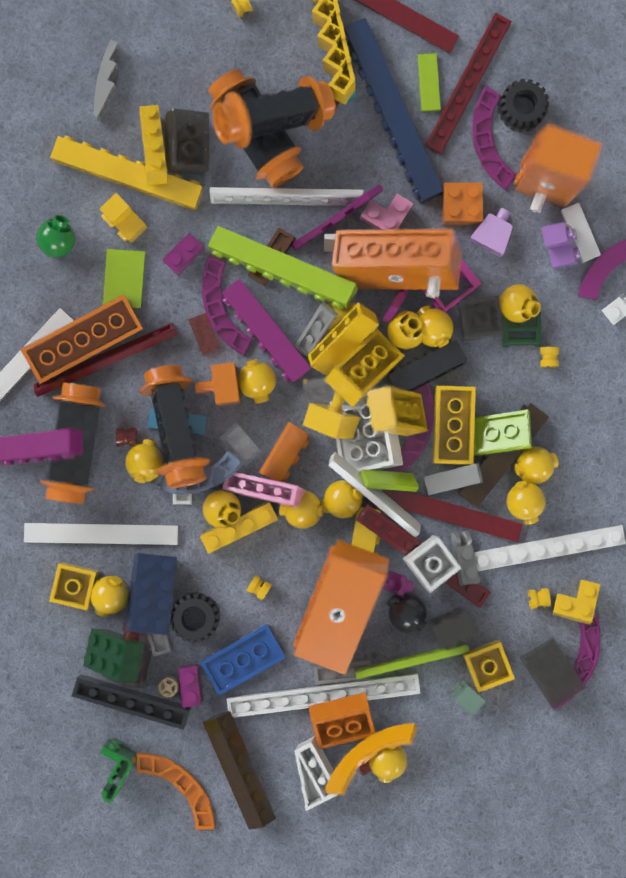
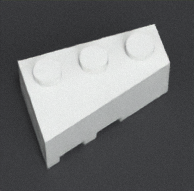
[295,736,339,811]

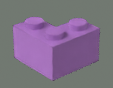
[541,222,580,269]

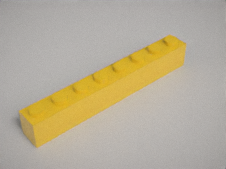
[50,136,204,211]

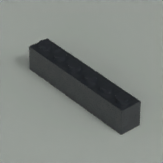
[71,674,191,730]

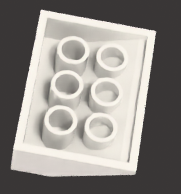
[329,388,403,473]

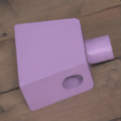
[469,208,513,258]

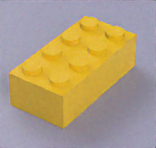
[325,329,405,407]
[367,386,428,436]
[432,386,476,465]

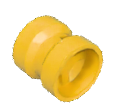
[540,347,559,367]
[246,575,272,601]
[528,588,551,609]

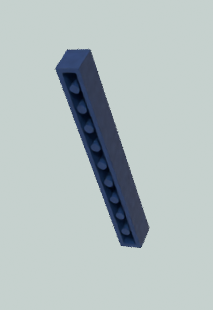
[344,18,443,204]

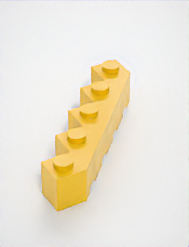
[311,0,355,105]

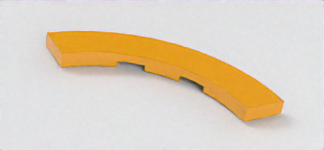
[325,723,418,795]

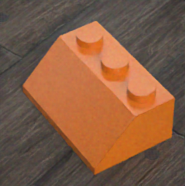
[259,422,310,483]

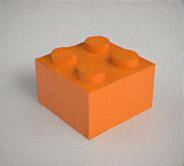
[442,182,483,225]

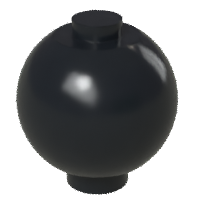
[386,594,427,633]

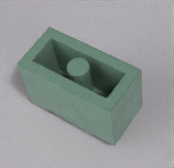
[451,680,486,716]

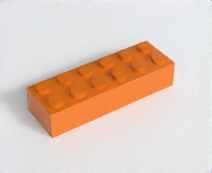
[21,294,143,384]

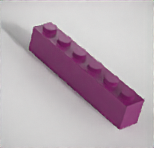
[222,278,312,384]
[0,429,83,466]

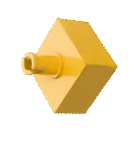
[303,391,360,439]

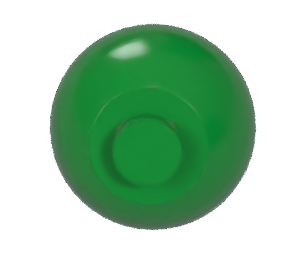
[36,215,75,258]

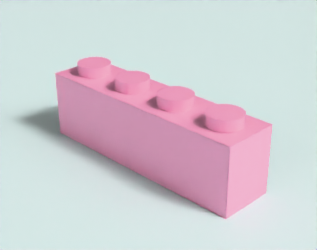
[222,473,305,508]

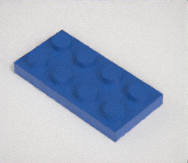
[200,624,286,696]

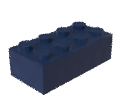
[126,553,177,635]

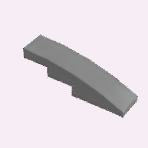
[94,40,120,122]

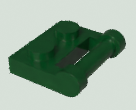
[501,312,541,348]

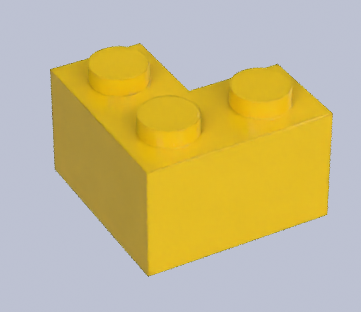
[99,193,148,243]
[552,579,601,625]

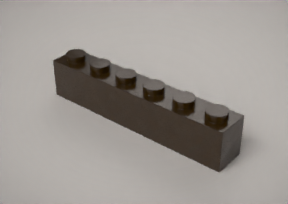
[458,403,549,508]
[203,711,276,830]

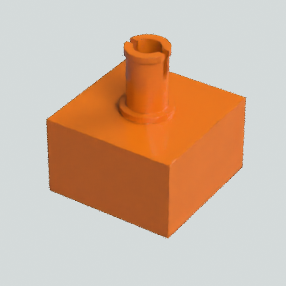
[195,362,241,406]

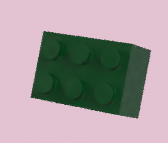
[83,628,145,682]

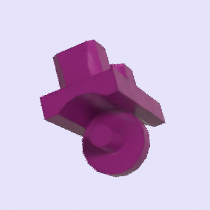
[382,571,414,595]

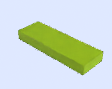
[417,53,441,112]
[360,469,419,492]

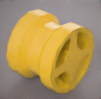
[231,0,253,18]

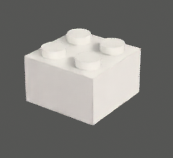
[403,535,461,592]

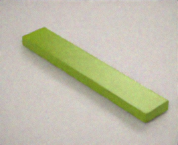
[353,643,470,679]

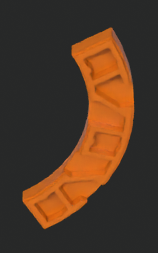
[136,753,215,830]

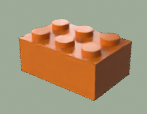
[309,692,375,749]

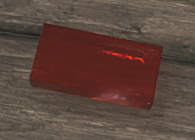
[189,313,220,355]

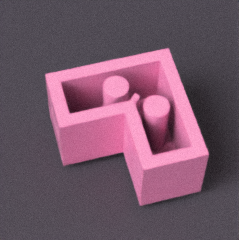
[360,194,413,230]

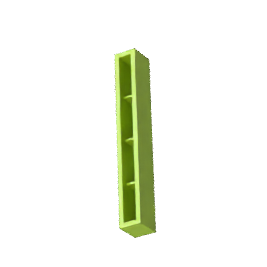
[208,226,358,310]

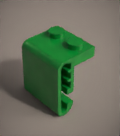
[100,738,136,803]

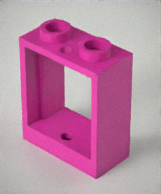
[421,259,481,312]

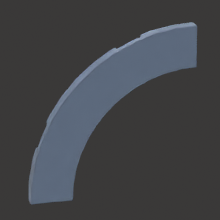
[145,451,244,495]

